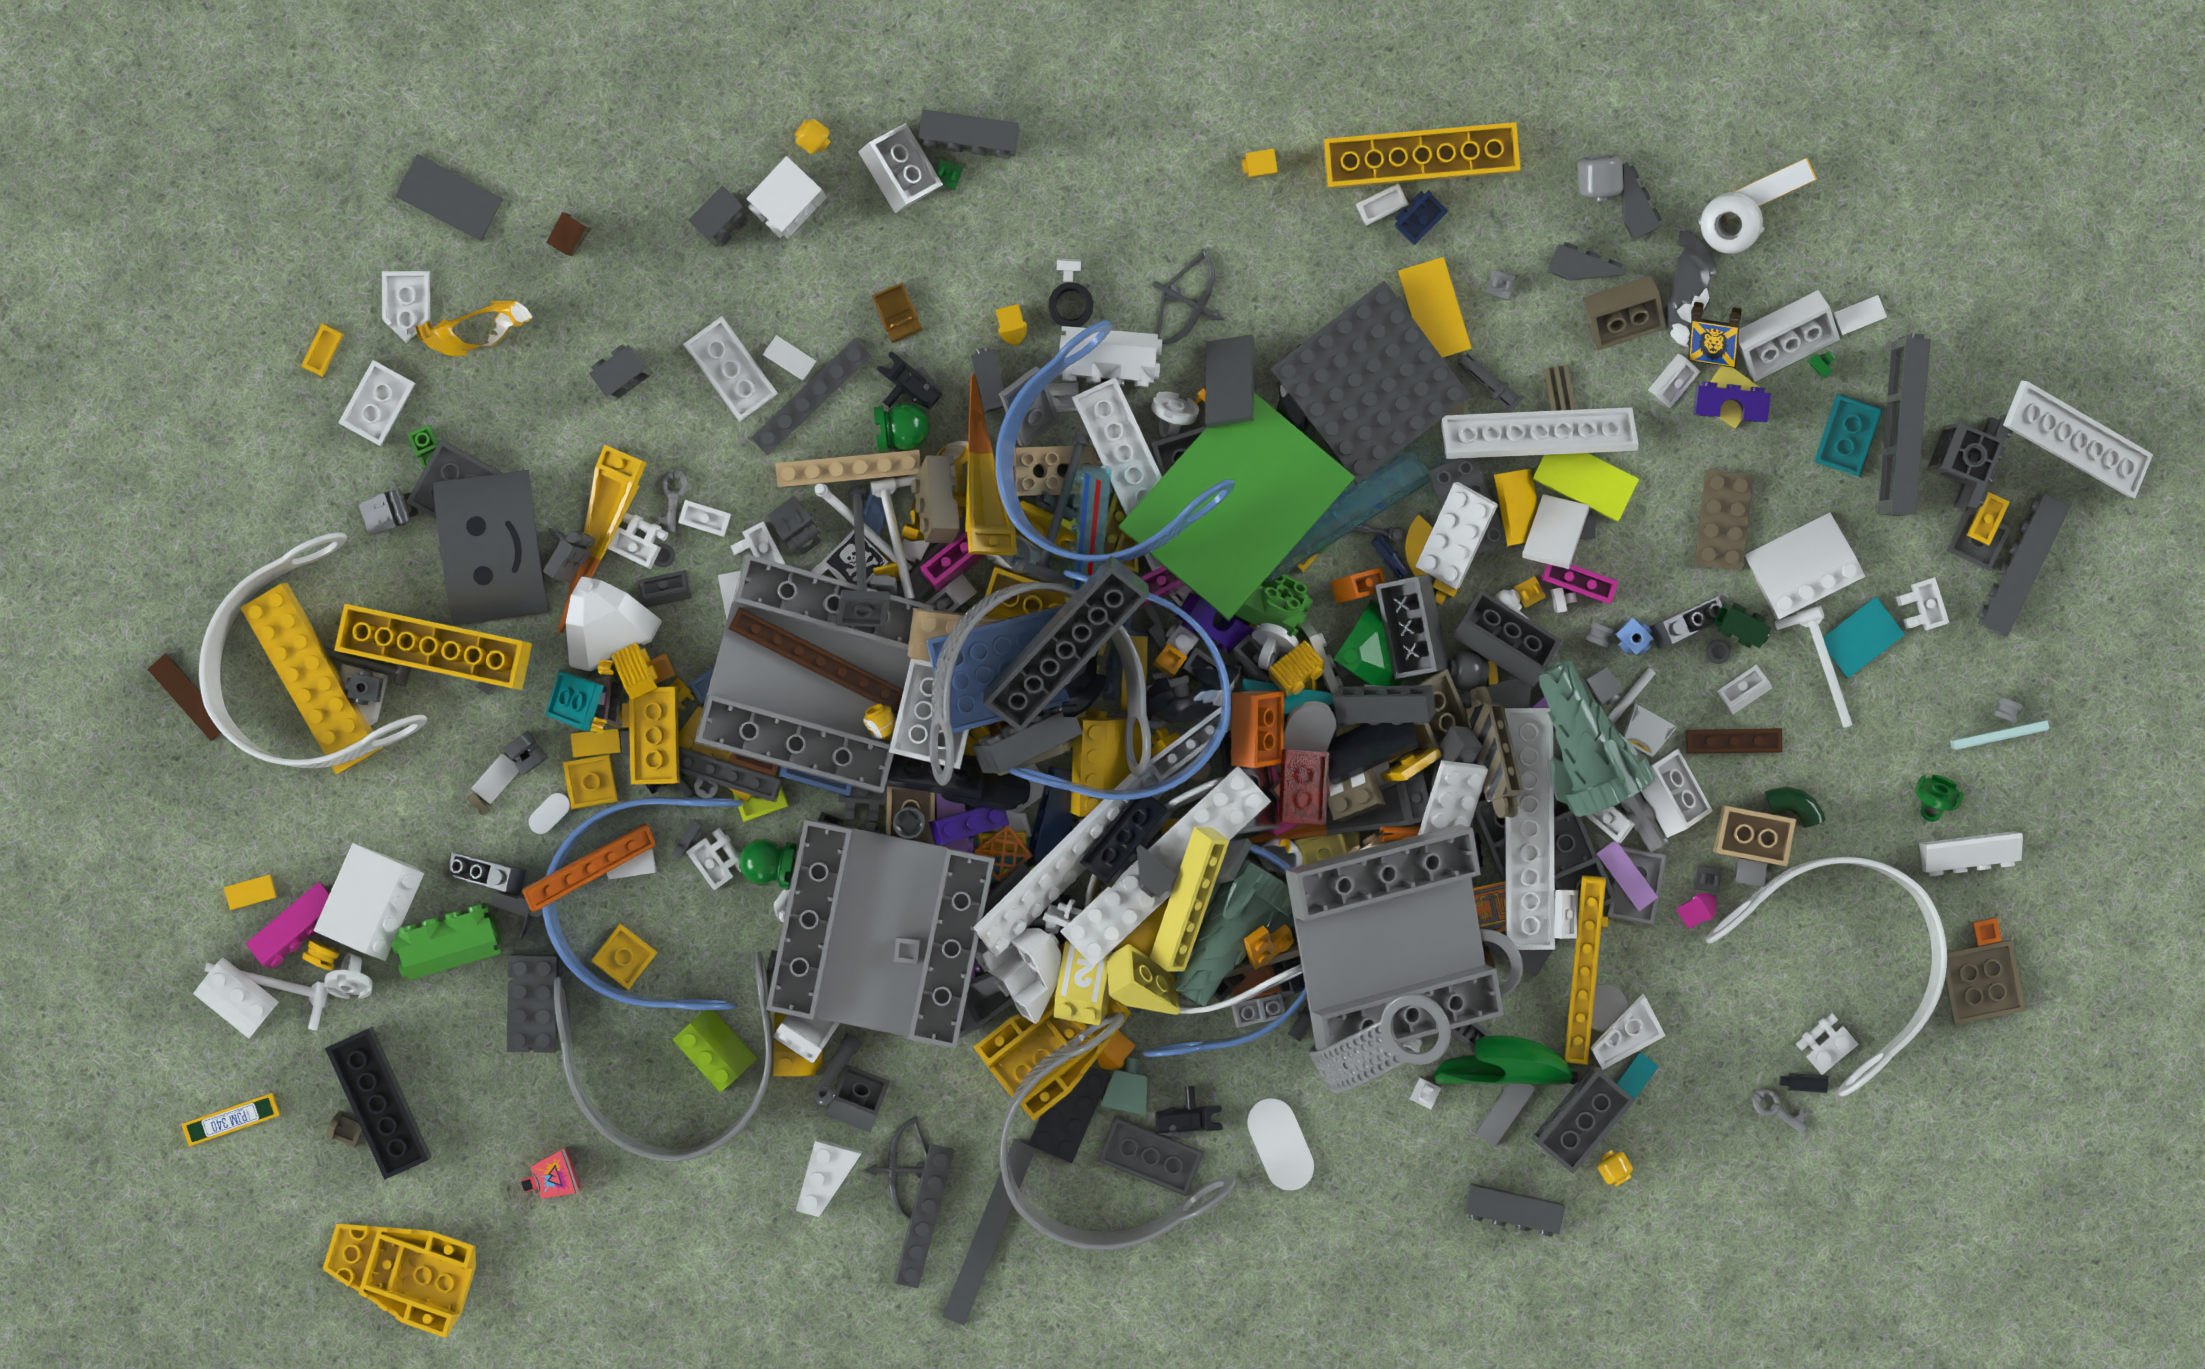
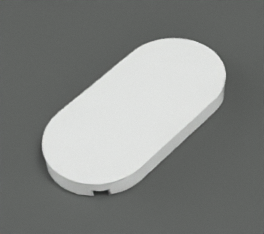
[1247,1098,1314,1191]

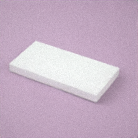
[683,316,778,422]

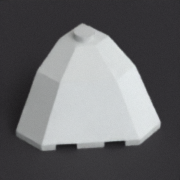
[566,576,662,671]
[975,928,1061,1024]

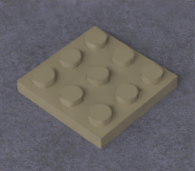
[1945,940,2026,1025]

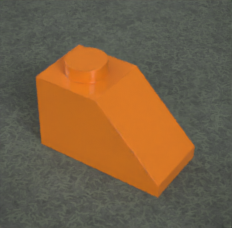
[1330,567,1386,604]

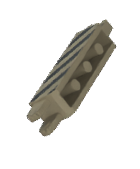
[1466,687,1523,818]

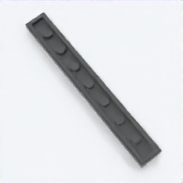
[942,1139,1036,1325]

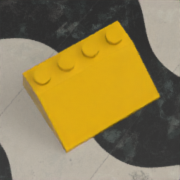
[1071,717,1143,817]

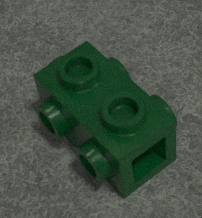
[1713,602,1771,649]

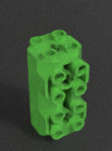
[1235,572,1313,637]
[391,903,503,980]

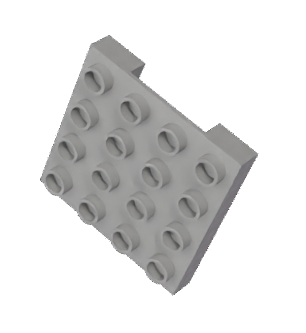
[694,554,934,794]
[766,819,996,1049]
[1285,824,1504,1051]

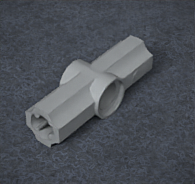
[1620,793,1668,852]

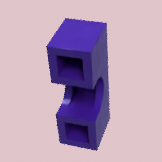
[1693,382,1771,423]
[1175,592,1254,654]
[929,807,1009,845]

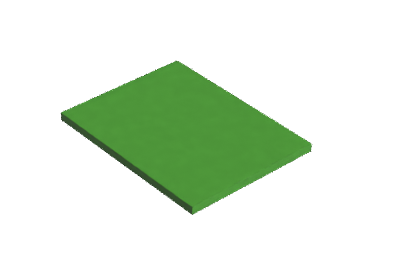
[1119,392,1355,621]

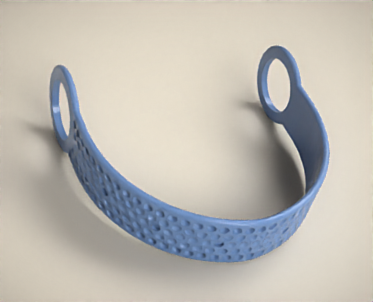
[995,320,1235,563]
[1008,570,1231,800]
[542,797,743,1010]
[1143,839,1307,1057]

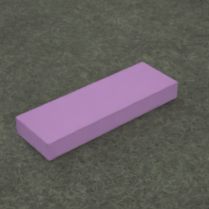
[1596,840,1658,911]

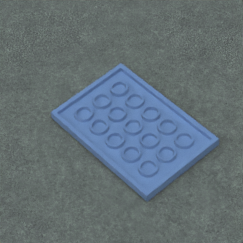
[926,604,1069,733]

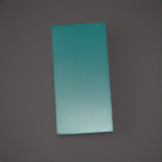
[1616,1052,1659,1099]

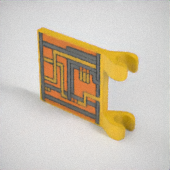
[1473,881,1506,932]

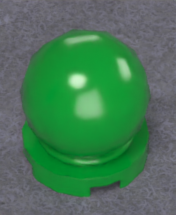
[874,403,930,453]
[739,838,796,891]

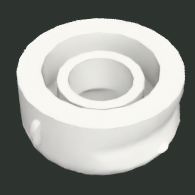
[1698,192,1765,254]

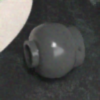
[1448,650,1489,690]

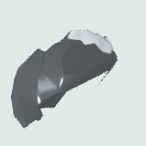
[1666,230,1716,347]

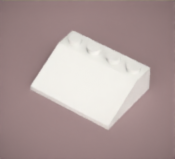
[1744,512,1866,619]
[889,659,970,769]
[313,843,424,961]

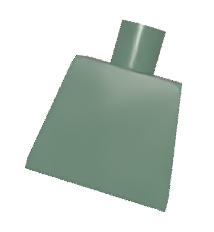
[1101,1056,1148,1115]

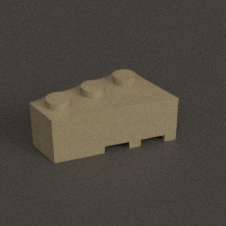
[911,455,960,543]

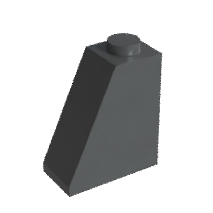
[971,347,1004,412]

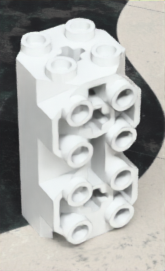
[1059,326,1162,388]

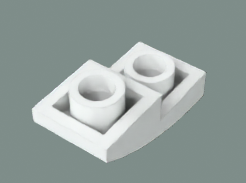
[1232,993,1285,1028]

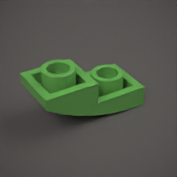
[407,425,438,469]

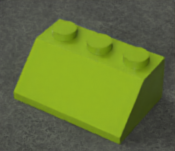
[672,1010,758,1093]

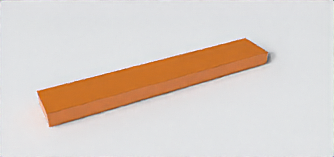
[522,823,657,912]

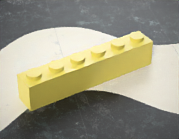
[1150,827,1230,971]

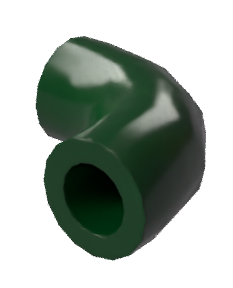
[1764,787,1826,828]

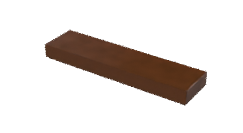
[147,653,222,741]
[1686,728,1783,754]

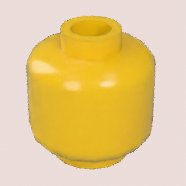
[794,119,831,155]
[1597,1150,1633,1187]

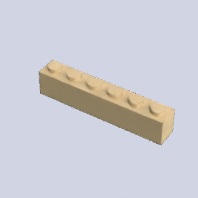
[775,450,922,488]

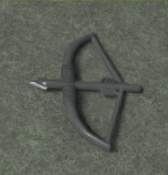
[1152,249,1224,344]
[865,1116,928,1220]

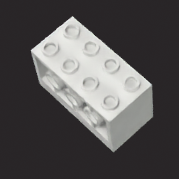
[746,156,827,239]

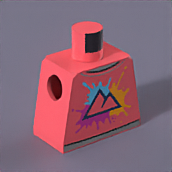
[521,1147,582,1199]

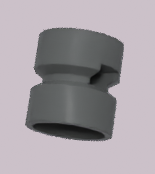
[503,731,548,775]
[893,806,925,839]

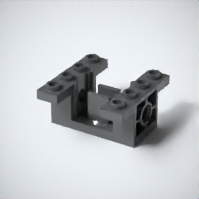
[1926,414,2013,511]

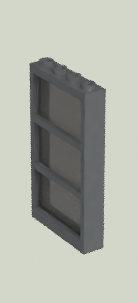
[1877,333,1931,516]

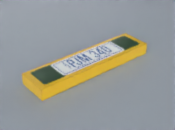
[181,1092,281,1147]

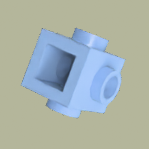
[1614,618,1653,655]

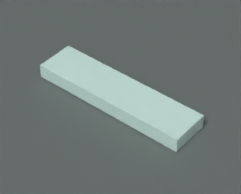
[1950,720,2049,750]

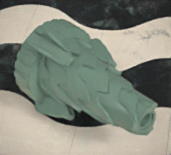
[1539,659,1656,817]
[1172,860,1294,1007]

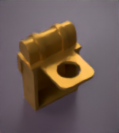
[872,283,923,344]

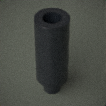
[1779,1073,1828,1093]

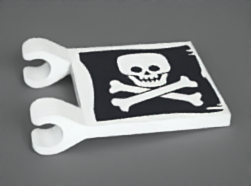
[811,530,889,585]

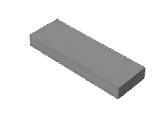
[1475,1084,1536,1147]

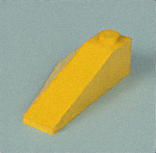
[773,1012,823,1076]

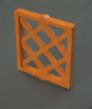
[974,825,1033,882]

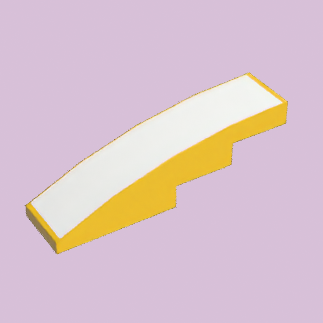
[1723,158,1817,222]

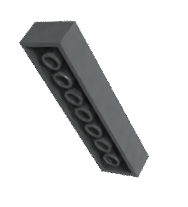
[983,555,1149,733]

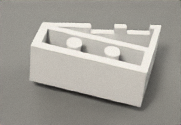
[796,1139,862,1217]

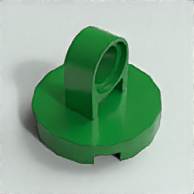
[1915,774,1964,822]

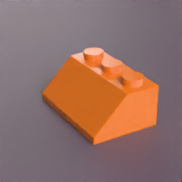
[1230,691,1284,768]

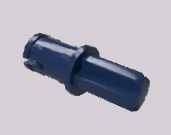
[1371,535,1411,580]

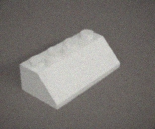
[1738,290,1840,382]
[1919,831,2023,876]

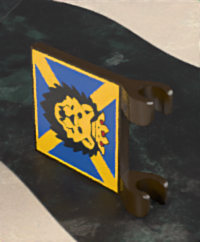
[1688,302,1742,368]

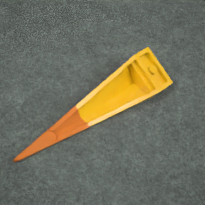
[965,374,1017,556]
[558,445,647,634]

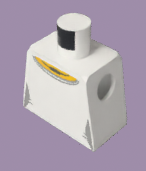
[1623,703,1677,757]

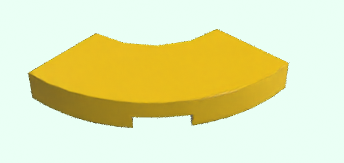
[1405,514,1433,577]

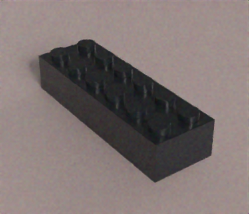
[325,1026,432,1180]

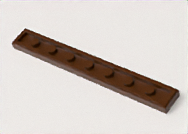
[728,607,904,714]

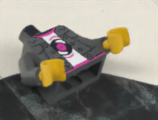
[587,660,623,735]

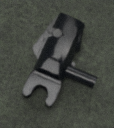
[877,351,943,410]
[1155,1085,1223,1139]

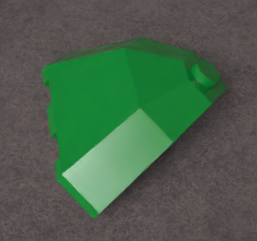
[1332,600,1404,686]

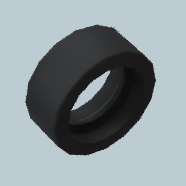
[1048,282,1094,327]

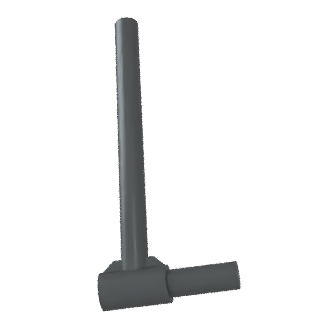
[324,647,411,687]

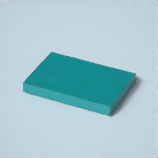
[1814,394,1883,477]
[1823,597,1905,678]
[545,670,604,732]

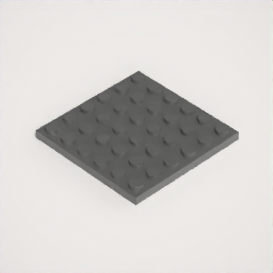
[1270,281,1470,484]

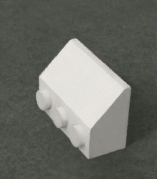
[858,123,943,213]
[1641,748,1713,838]
[193,957,279,1039]

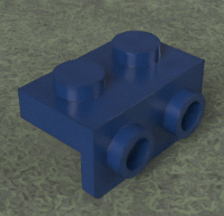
[1394,190,1448,246]

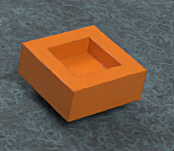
[1972,917,2002,946]

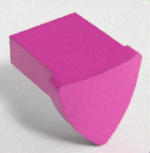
[1676,893,1717,929]

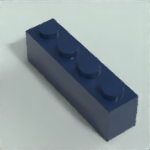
[1028,766,1075,863]

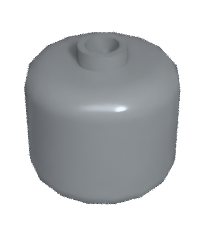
[1577,154,1624,201]

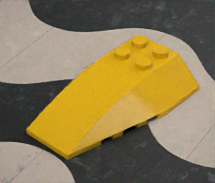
[973,996,1131,1122]
[323,1223,476,1338]

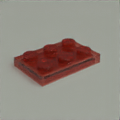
[1278,749,1330,825]

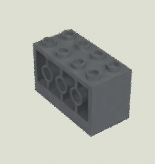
[1531,1065,1635,1174]

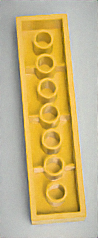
[1323,122,1521,189]
[240,583,383,774]
[334,604,532,690]

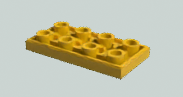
[1397,257,1472,358]

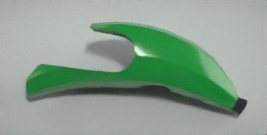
[1433,1035,1578,1085]

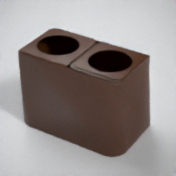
[546,212,591,256]

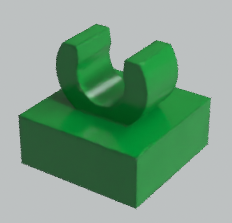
[936,159,964,190]
[1807,351,1836,379]

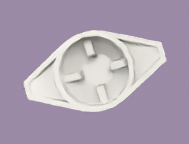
[987,536,1042,570]

